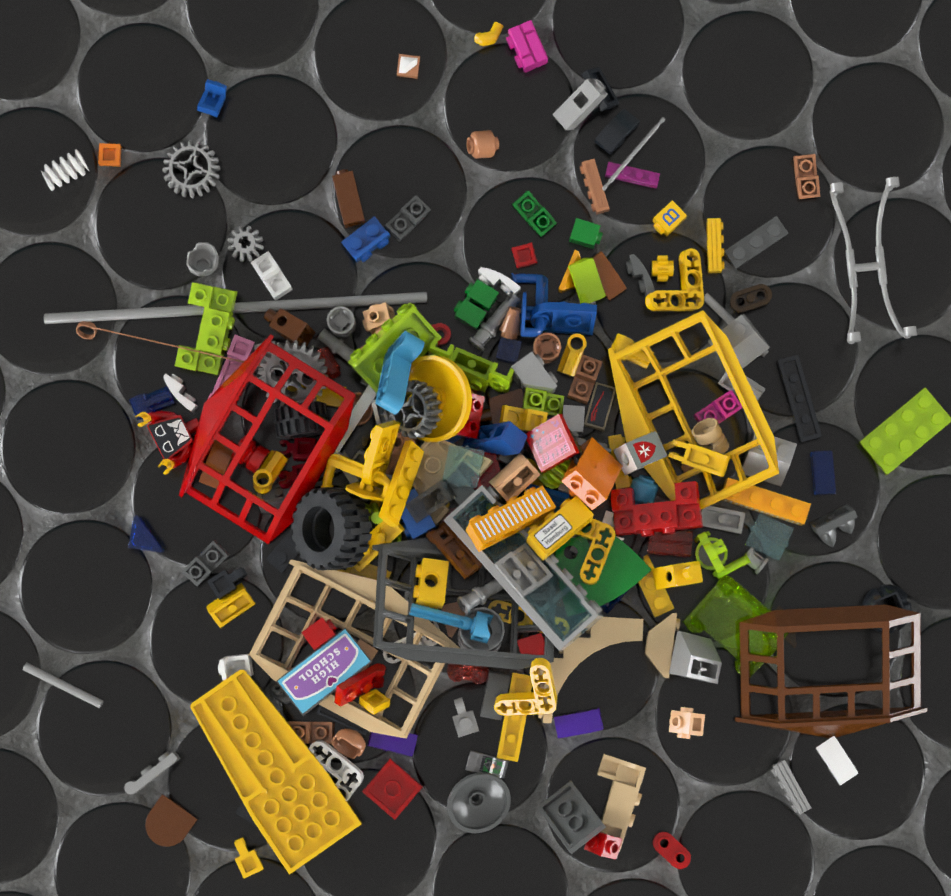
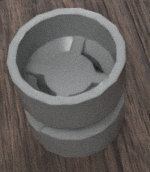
[327,306,356,338]

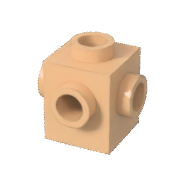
[362,302,395,334]
[669,707,705,739]

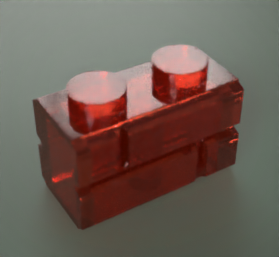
[647,529,693,558]

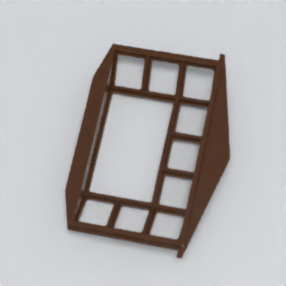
[735,604,927,739]

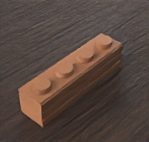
[580,159,610,215]

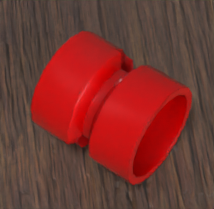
[231,435,271,473]

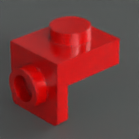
[584,832,622,859]

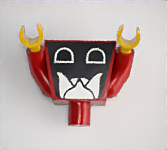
[135,411,199,475]

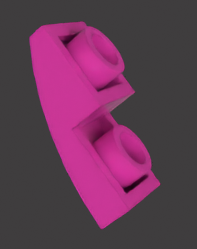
[693,390,743,424]

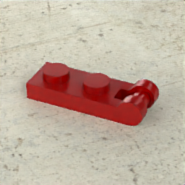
[334,663,386,707]

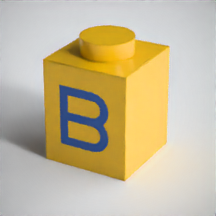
[653,200,687,236]

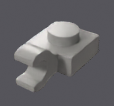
[452,697,479,737]

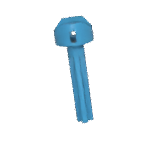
[409,603,494,644]

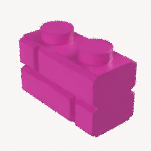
[506,20,548,72]

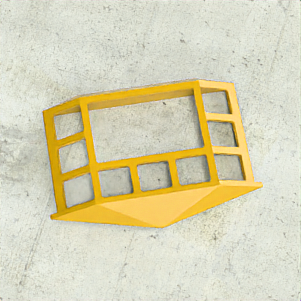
[608,310,779,510]

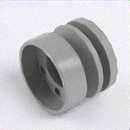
[458,607,505,651]

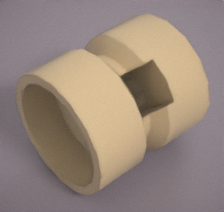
[692,418,729,454]

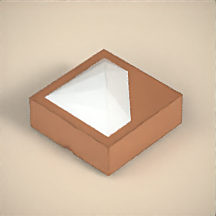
[396,54,420,79]

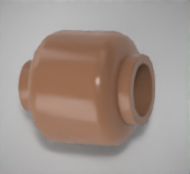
[466,130,499,159]

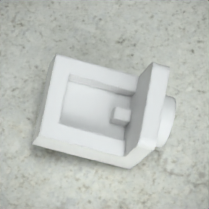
[218,654,254,681]

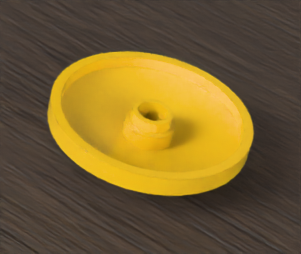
[407,355,472,442]

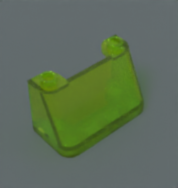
[683,575,788,677]

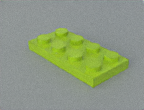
[859,388,951,475]

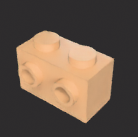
[489,453,541,501]

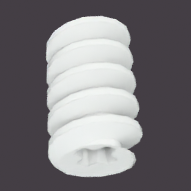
[41,149,89,191]

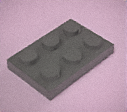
[537,781,606,854]

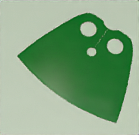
[556,525,652,617]

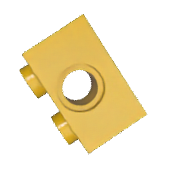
[413,558,449,609]

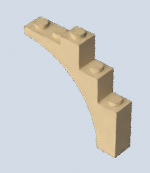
[538,617,643,723]

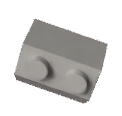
[708,314,770,369]
[742,432,797,487]

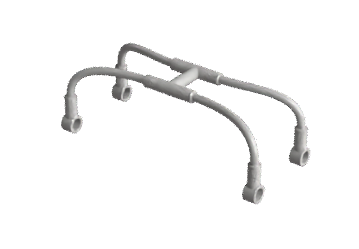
[830,177,917,344]

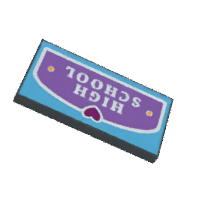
[276,628,372,716]

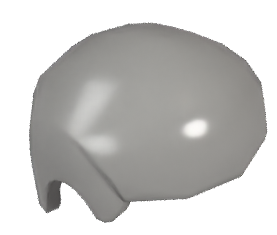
[187,242,219,277]

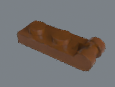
[426,521,482,579]

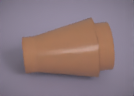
[499,306,521,340]

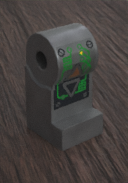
[465,750,509,778]

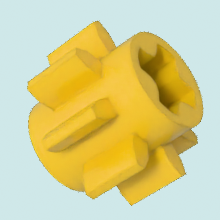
[651,255,674,282]

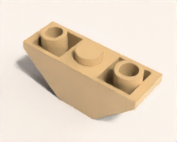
[645,613,680,678]

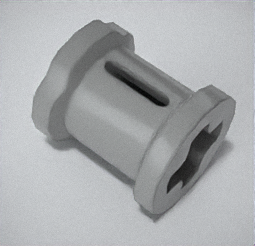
[746,546,769,574]

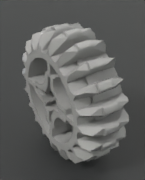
[162,140,220,198]

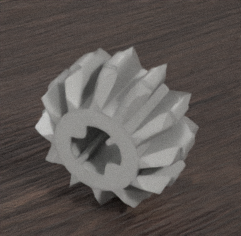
[228,226,264,262]

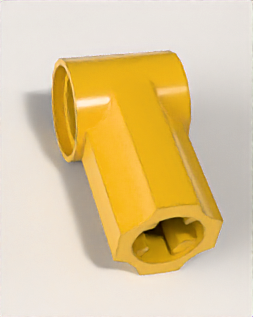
[557,333,587,377]
[608,334,654,369]
[253,450,288,494]

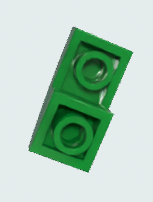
[512,191,557,237]

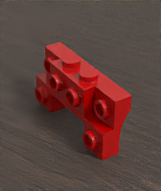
[611,481,703,537]

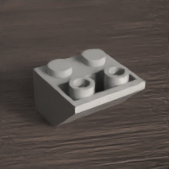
[511,352,558,394]
[669,631,722,684]

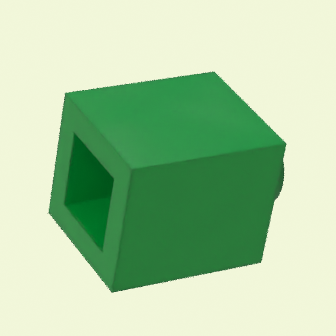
[569,218,603,249]

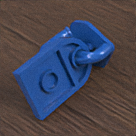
[511,273,597,337]

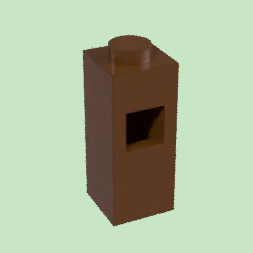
[332,169,365,228]

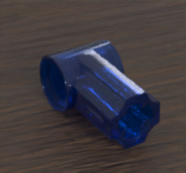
[129,386,175,420]

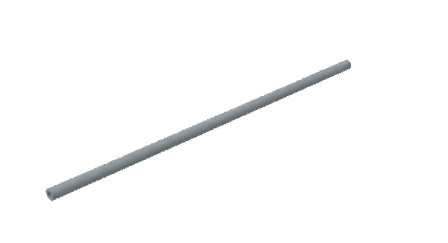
[44,292,427,324]

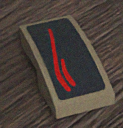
[584,382,616,432]

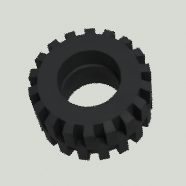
[272,401,328,439]

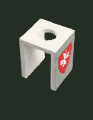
[613,431,667,475]

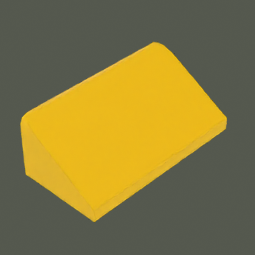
[206,583,256,628]

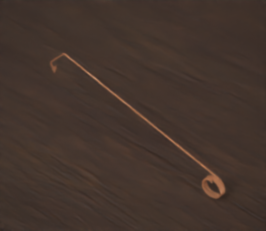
[76,321,261,367]

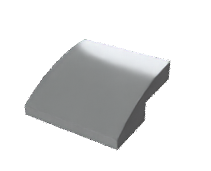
[494,543,553,598]

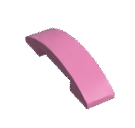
[208,335,255,399]

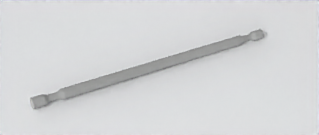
[602,117,665,191]

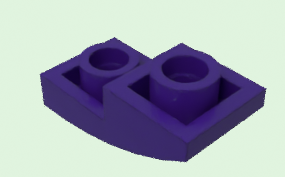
[554,708,604,738]
[367,732,418,757]

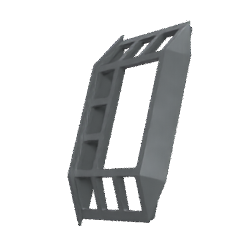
[372,535,556,670]

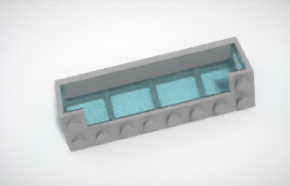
[444,485,603,651]

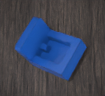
[197,79,227,117]

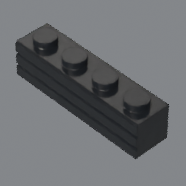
[316,705,368,736]

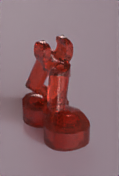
[447,664,489,684]

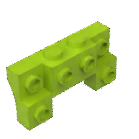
[175,282,238,375]
[428,337,514,393]

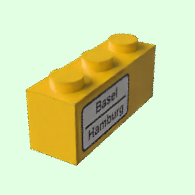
[526,495,594,561]

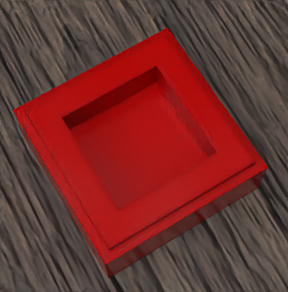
[511,242,538,269]

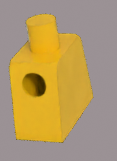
[653,561,703,590]

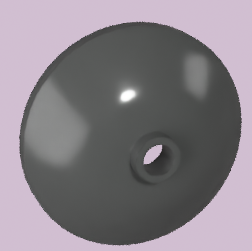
[447,772,511,833]

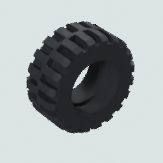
[291,487,372,571]

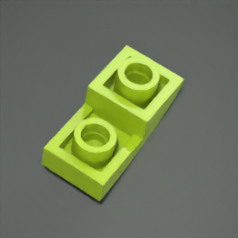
[522,387,564,417]

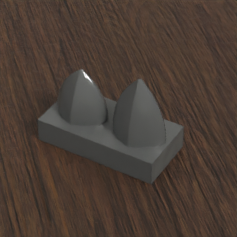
[810,504,857,547]

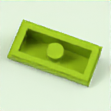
[568,258,606,304]

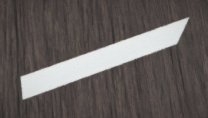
[334,385,377,454]

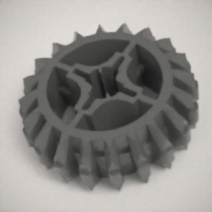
[387,380,442,439]

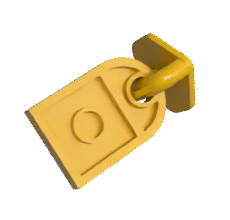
[321,420,401,501]

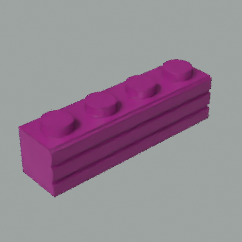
[605,162,660,189]

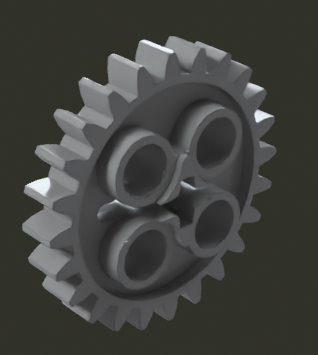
[258,340,328,406]

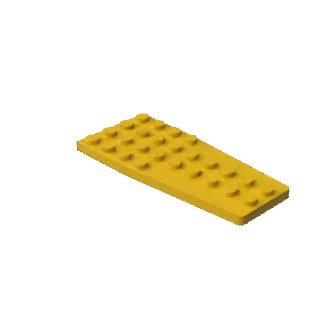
[191,669,362,875]

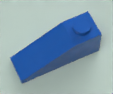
[462,421,527,456]

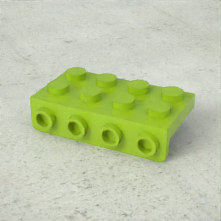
[348,303,442,394]

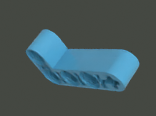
[375,331,425,415]

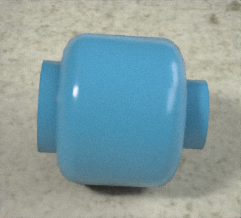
[630,475,659,505]

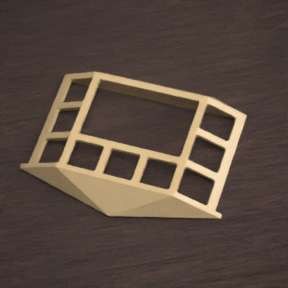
[249,559,459,739]

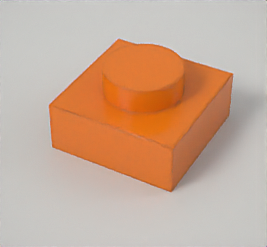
[98,143,122,167]

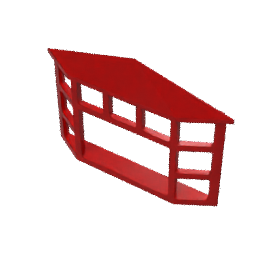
[179,334,356,544]

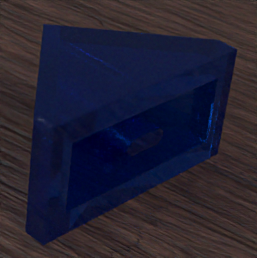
[128,515,165,553]

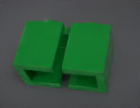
[454,279,499,331]

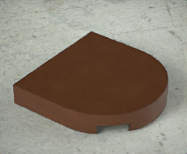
[145,794,198,847]

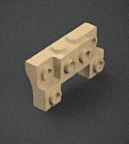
[597,754,646,852]

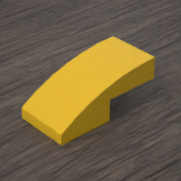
[499,405,548,432]

